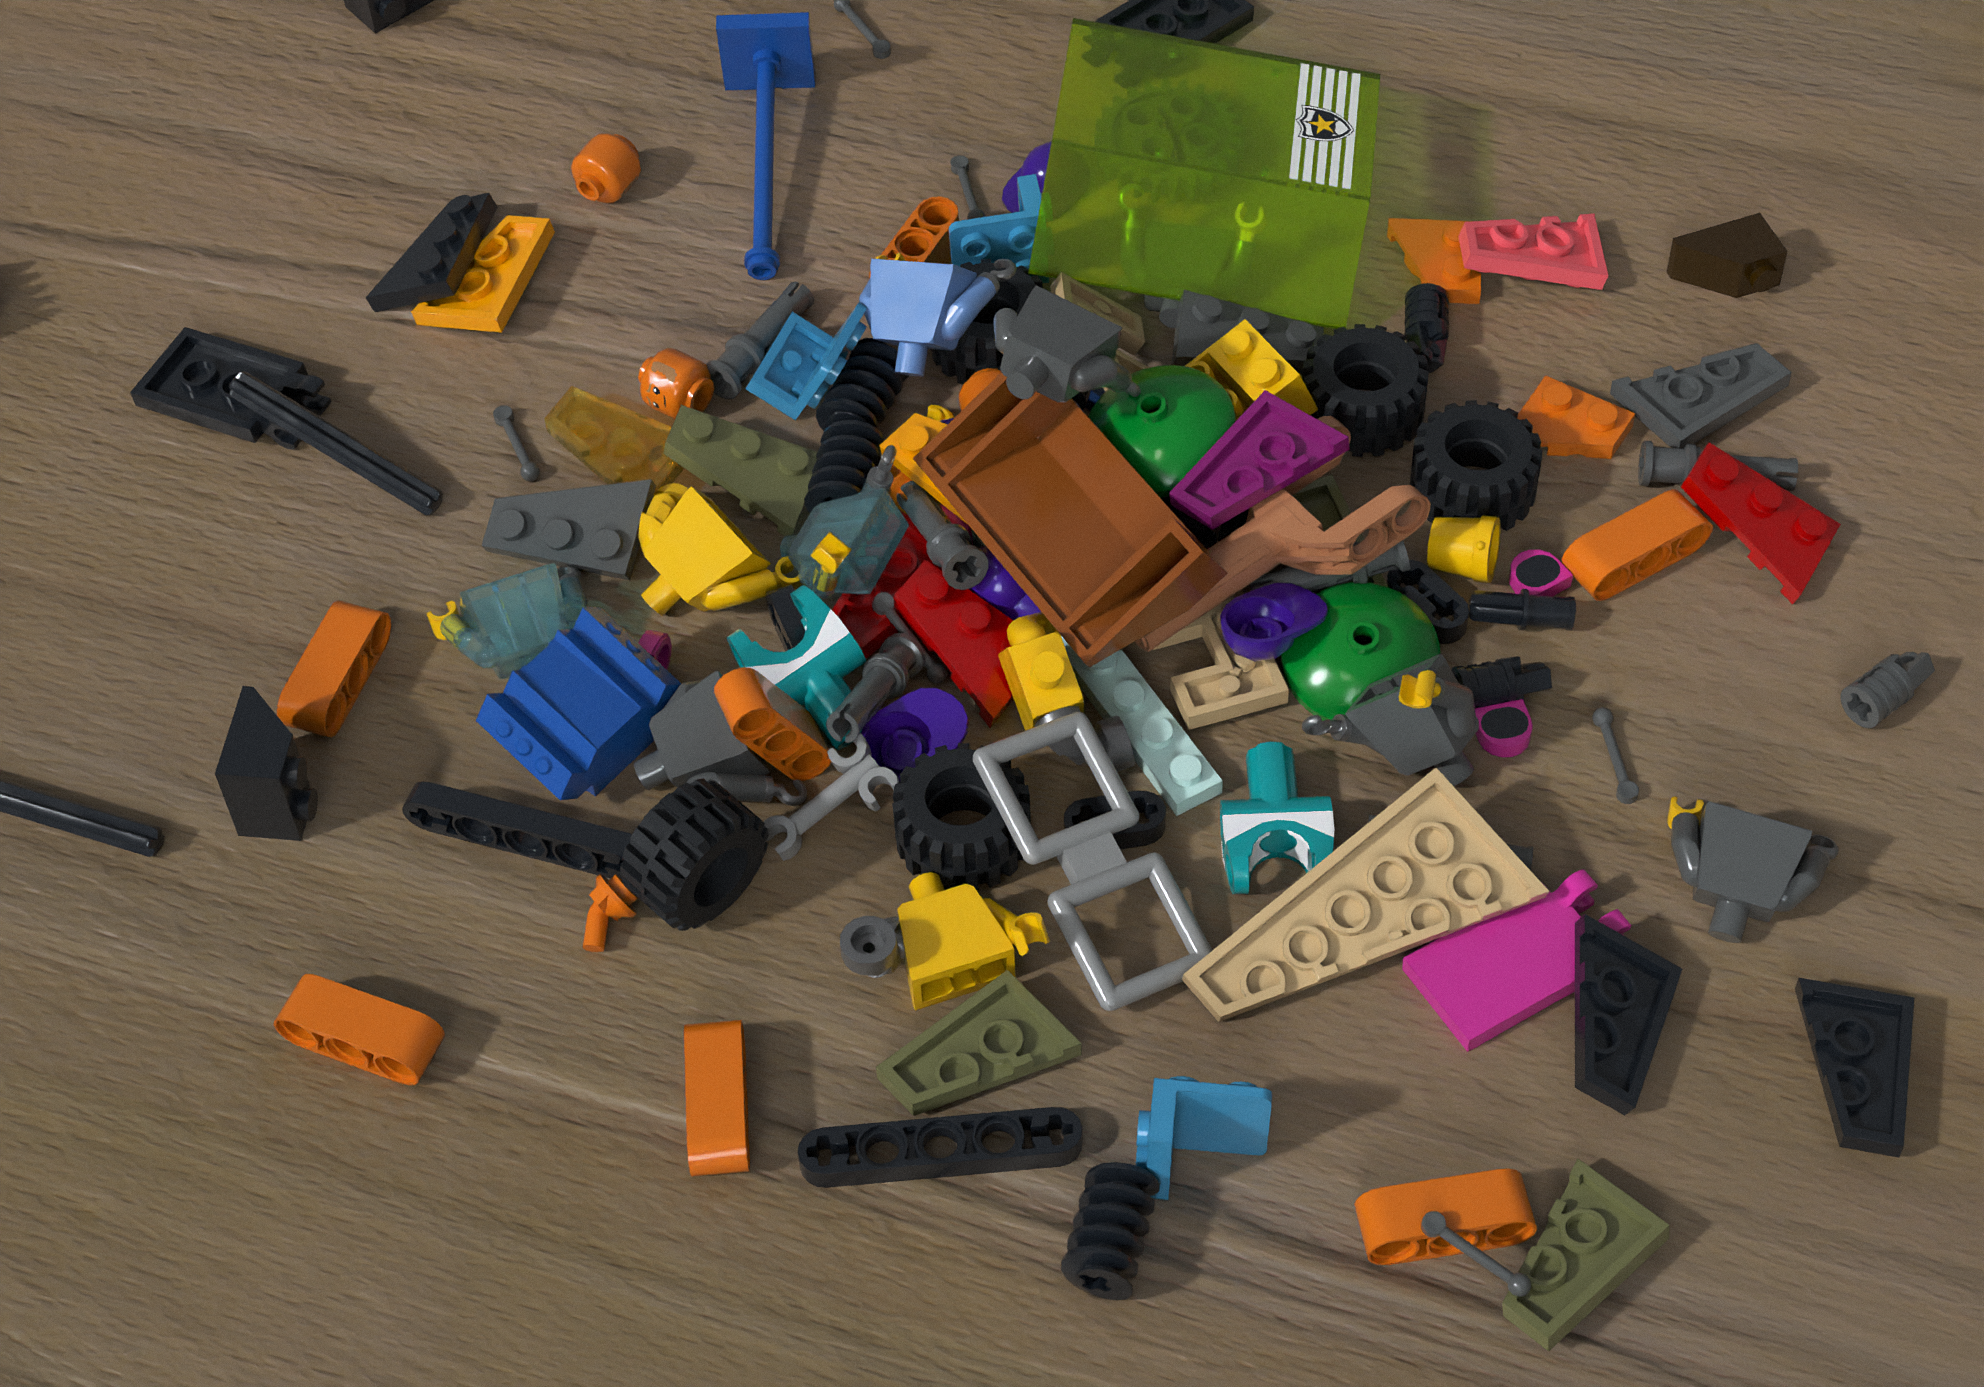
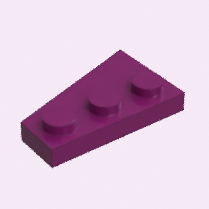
[1169,390,1349,529]

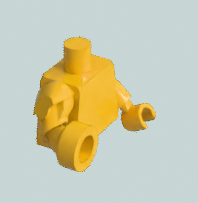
[638,483,805,616]

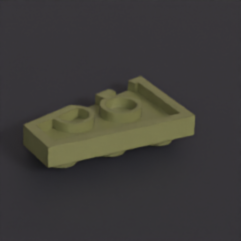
[663,405,817,540]
[1502,1159,1670,1351]

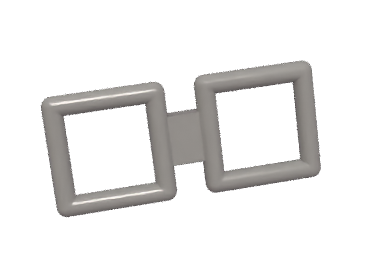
[973,712,1212,1011]

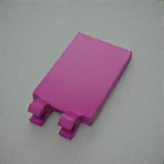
[1402,869,1632,1052]

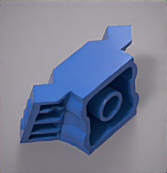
[476,607,681,800]

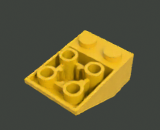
[1149,319,1318,420]

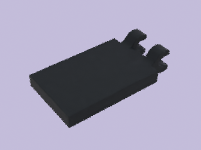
[1081,0,1255,93]
[130,327,332,450]

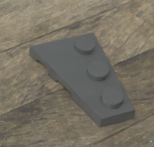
[1171,290,1324,374]
[1610,343,1792,448]
[481,479,656,581]

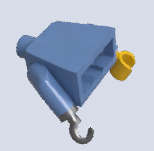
[859,253,1016,377]

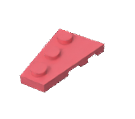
[1458,213,1609,290]

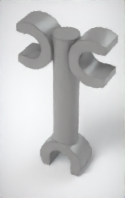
[764,733,900,861]

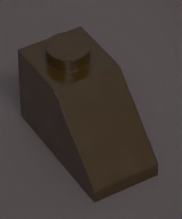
[1667,213,1788,298]

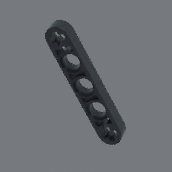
[402,781,632,879]
[798,1107,1083,1188]

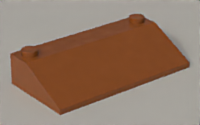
[913,372,1228,667]

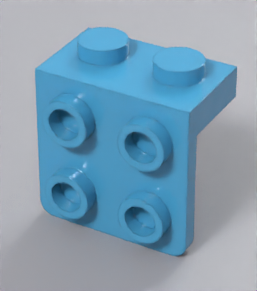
[949,174,1055,283]
[745,302,867,420]
[1135,1076,1272,1200]

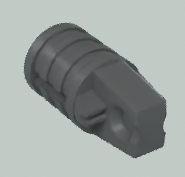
[1840,652,1935,728]

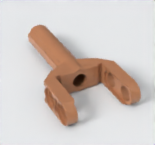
[1135,416,1430,652]

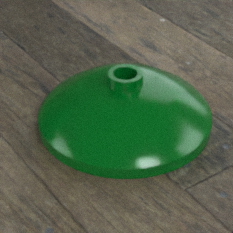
[1088,365,1237,498]
[1281,583,1441,721]

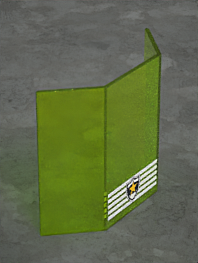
[1028,18,1381,329]

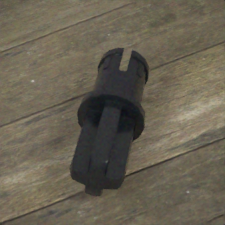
[1469,589,1576,631]

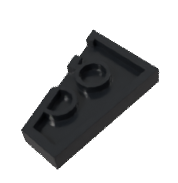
[365,193,498,312]
[1575,914,1683,1116]
[1795,977,1915,1158]

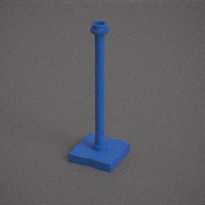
[716,12,816,280]

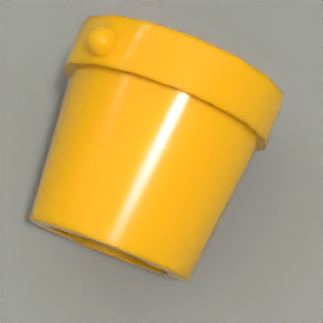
[1427,515,1501,583]

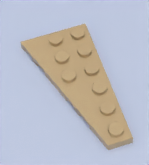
[1182,768,1549,1022]

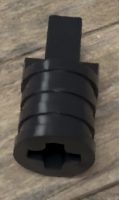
[1404,283,1449,373]
[1451,656,1552,708]

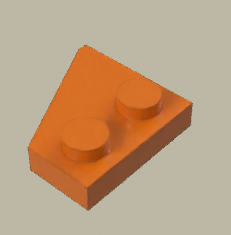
[1387,218,1481,304]
[1517,375,1636,459]

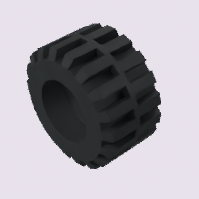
[930,259,1047,384]
[1302,324,1429,457]
[1409,400,1543,531]
[892,743,1031,891]
[620,778,769,931]

